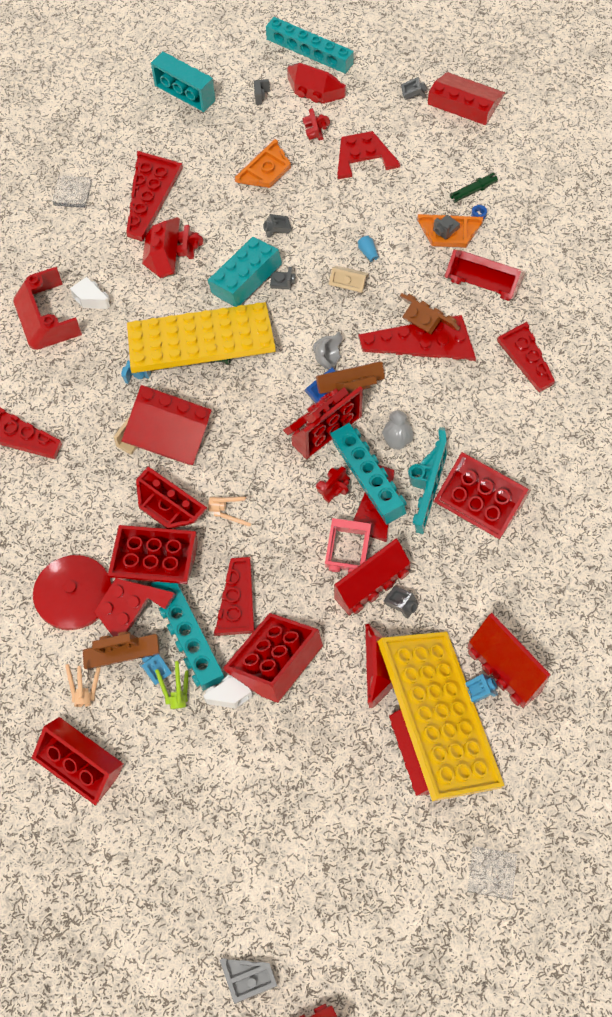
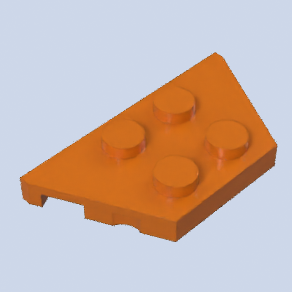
[235,139,291,188]
[417,214,483,248]

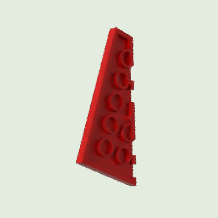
[126,151,183,242]
[358,315,476,361]

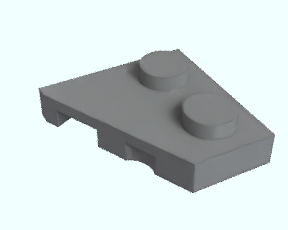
[220,958,277,1004]

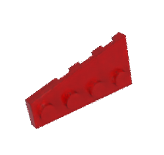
[497,322,555,393]
[0,407,62,460]
[353,465,394,542]
[214,557,254,636]

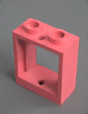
[325,518,371,574]

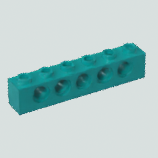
[266,17,354,74]
[330,423,407,525]
[151,582,224,691]

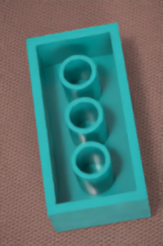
[151,51,216,112]
[207,236,282,307]

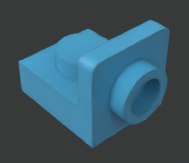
[121,360,151,384]
[139,655,172,685]
[465,674,498,704]

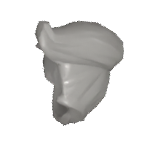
[313,332,342,369]
[382,410,414,450]

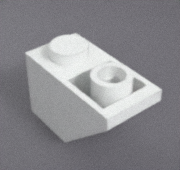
[70,277,110,309]
[203,675,252,709]

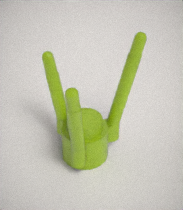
[155,661,189,709]

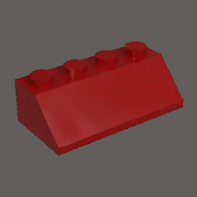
[334,538,411,616]
[389,709,430,796]
[31,717,124,806]

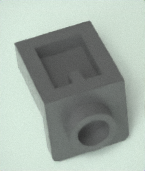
[401,77,427,100]
[253,79,270,105]
[263,214,292,238]
[433,214,460,240]
[270,267,296,290]
[384,586,419,619]

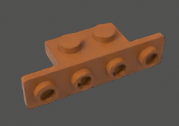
[400,293,460,334]
[316,361,385,394]
[83,632,160,670]

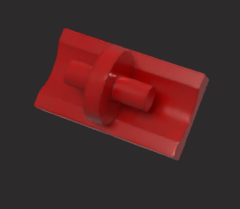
[302,108,330,140]
[177,224,204,259]
[316,466,350,503]

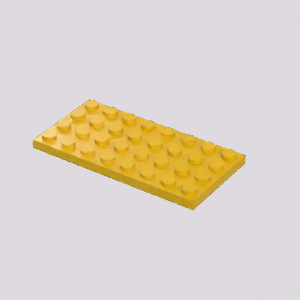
[127,302,276,373]
[377,632,505,802]

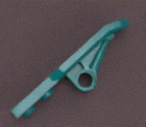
[408,427,448,534]

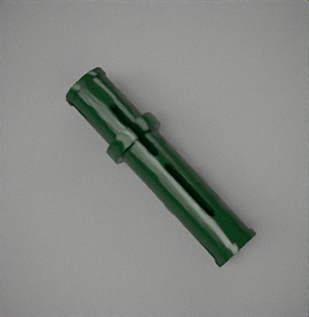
[450,172,498,203]

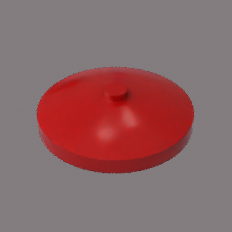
[33,555,112,630]

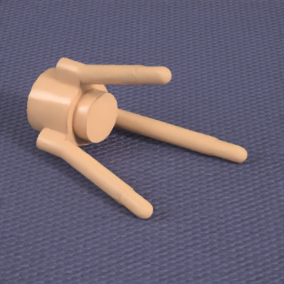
[208,496,251,526]
[65,664,101,707]

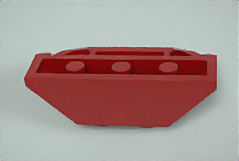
[287,62,346,104]
[142,217,180,278]
[136,466,207,529]
[365,624,393,708]

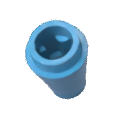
[357,236,379,262]

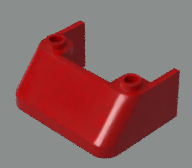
[444,249,526,301]
[13,266,82,350]

